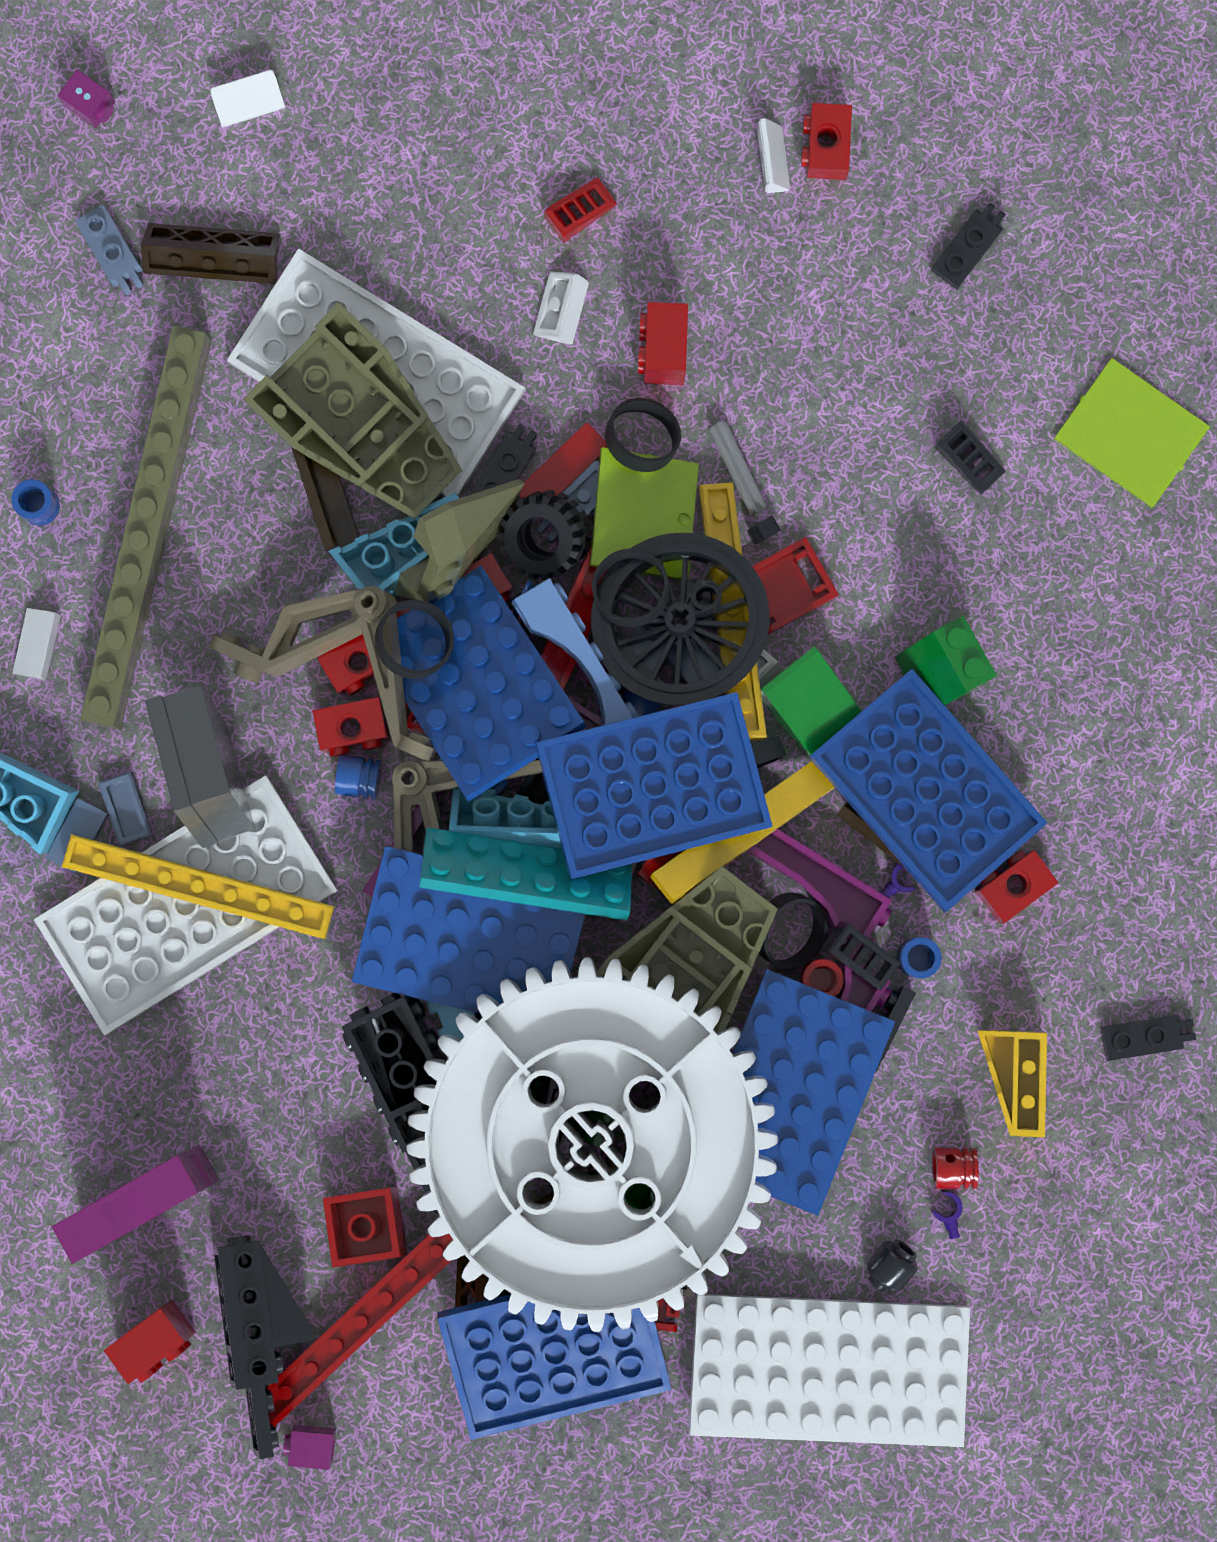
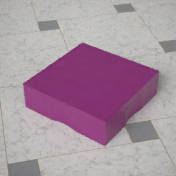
[51,1145,220,1264]

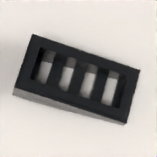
[934,421,1006,495]
[821,921,900,991]

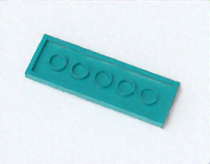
[419,827,632,921]

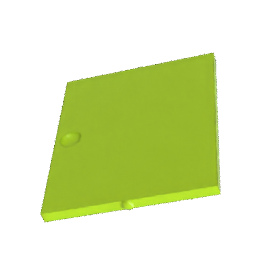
[1054,358,1210,508]
[590,447,699,581]

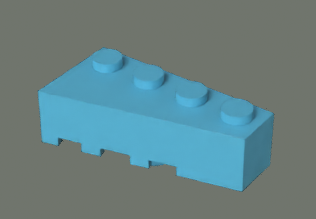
[328,493,460,597]
[0,752,79,855]
[449,788,562,849]

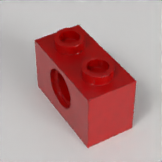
[801,103,852,180]
[312,697,390,757]
[975,849,1059,924]

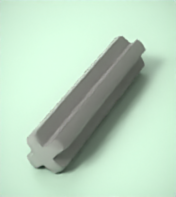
[710,421,766,516]

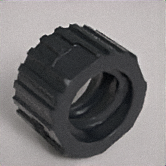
[747,515,781,545]

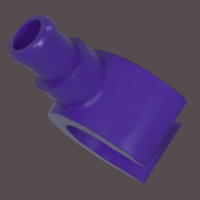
[879,864,916,898]
[931,1190,963,1239]

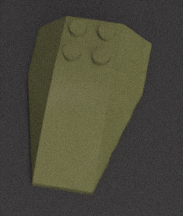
[243,302,462,519]
[597,866,778,1034]

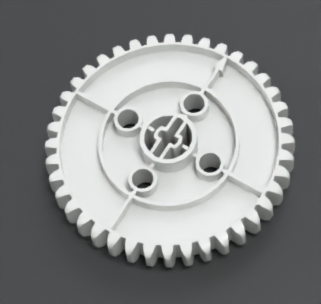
[406,957,778,1332]

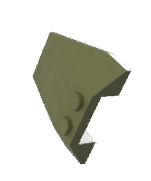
[394,479,524,602]

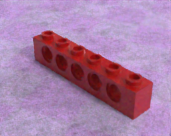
[317,553,513,697]

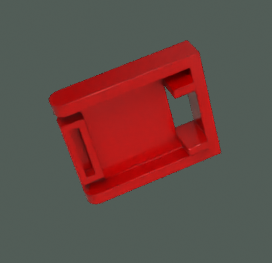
[752,537,839,635]

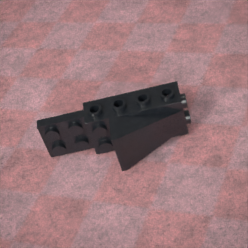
[342,993,447,1214]
[213,1235,316,1459]

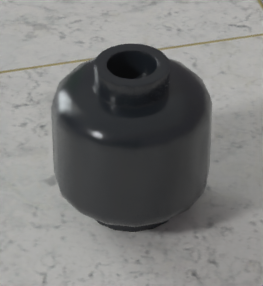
[866,1239,918,1292]

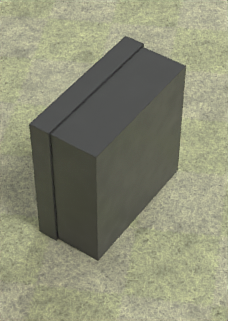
[145,685,255,848]

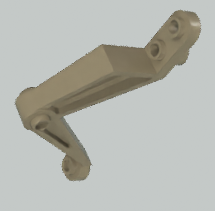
[208,586,434,761]
[392,761,542,852]

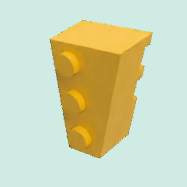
[977,1030,1047,1137]

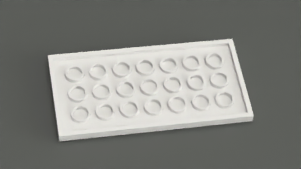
[227,248,525,497]
[34,775,338,1035]
[689,1293,970,1447]

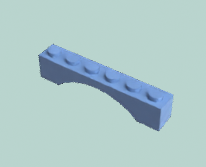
[512,578,639,726]

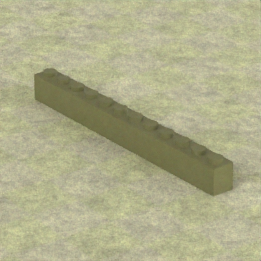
[80,326,212,730]

